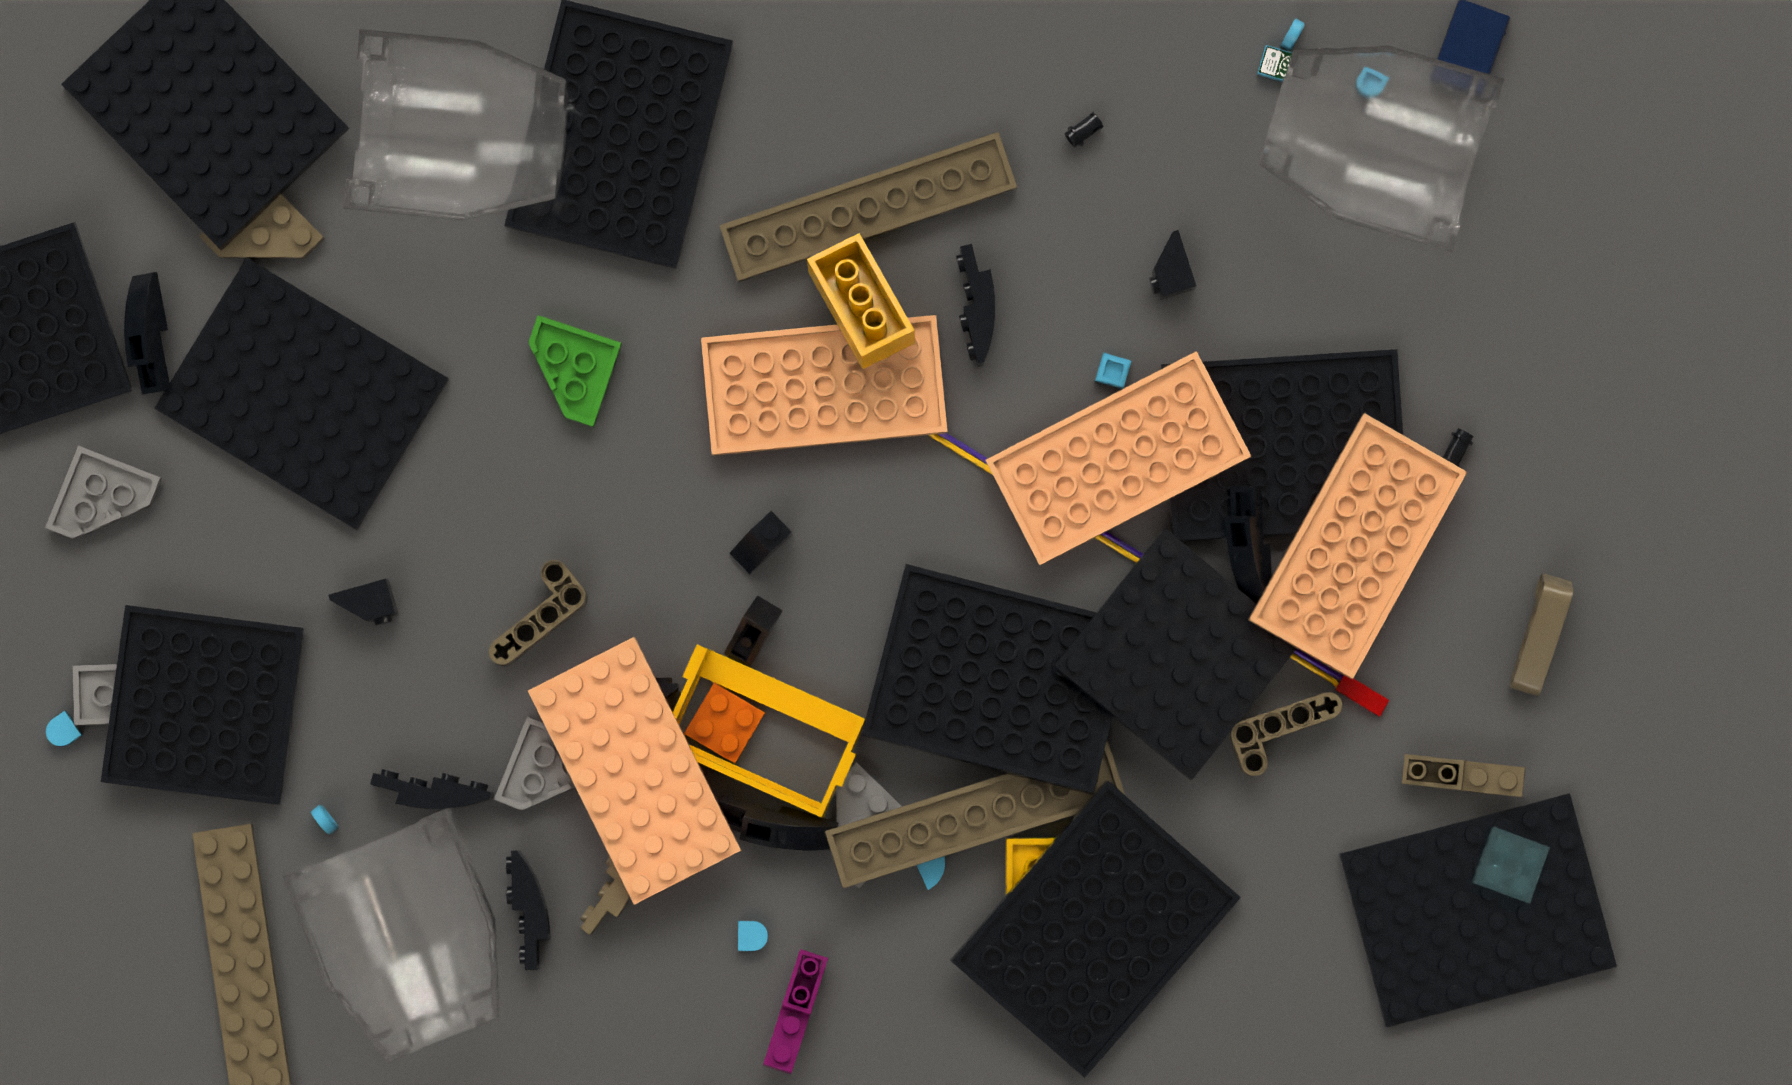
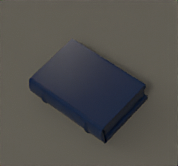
[1431,0,1510,93]

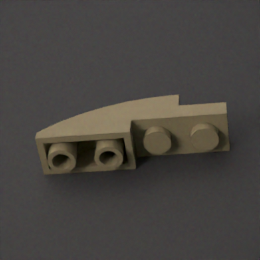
[1402,754,1526,797]
[580,857,630,935]

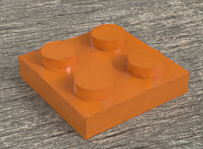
[684,683,765,764]

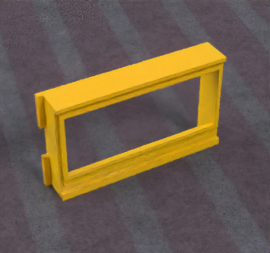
[673,644,865,818]

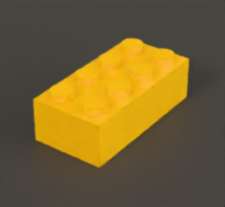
[807,233,915,369]

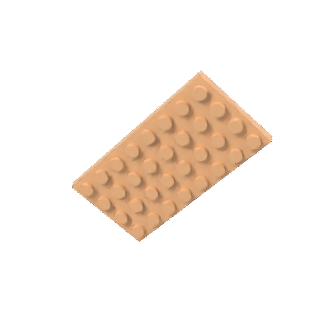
[701,315,948,456]
[986,351,1251,566]
[1248,413,1467,679]
[528,637,742,905]

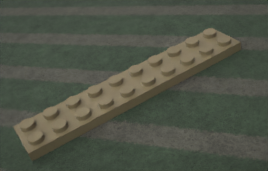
[719,132,1017,282]
[825,742,1125,889]
[192,824,292,1085]

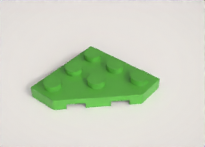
[528,315,622,427]

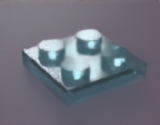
[1472,827,1550,904]

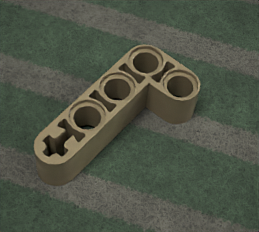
[489,560,588,666]
[1509,573,1573,696]
[1229,692,1343,776]

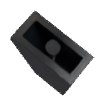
[1149,230,1197,300]
[730,510,793,575]
[328,579,398,626]
[724,595,783,667]

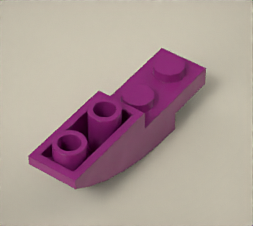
[763,949,828,1075]

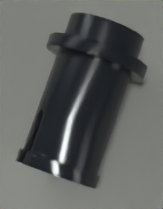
[1064,112,1104,147]
[1442,428,1474,467]

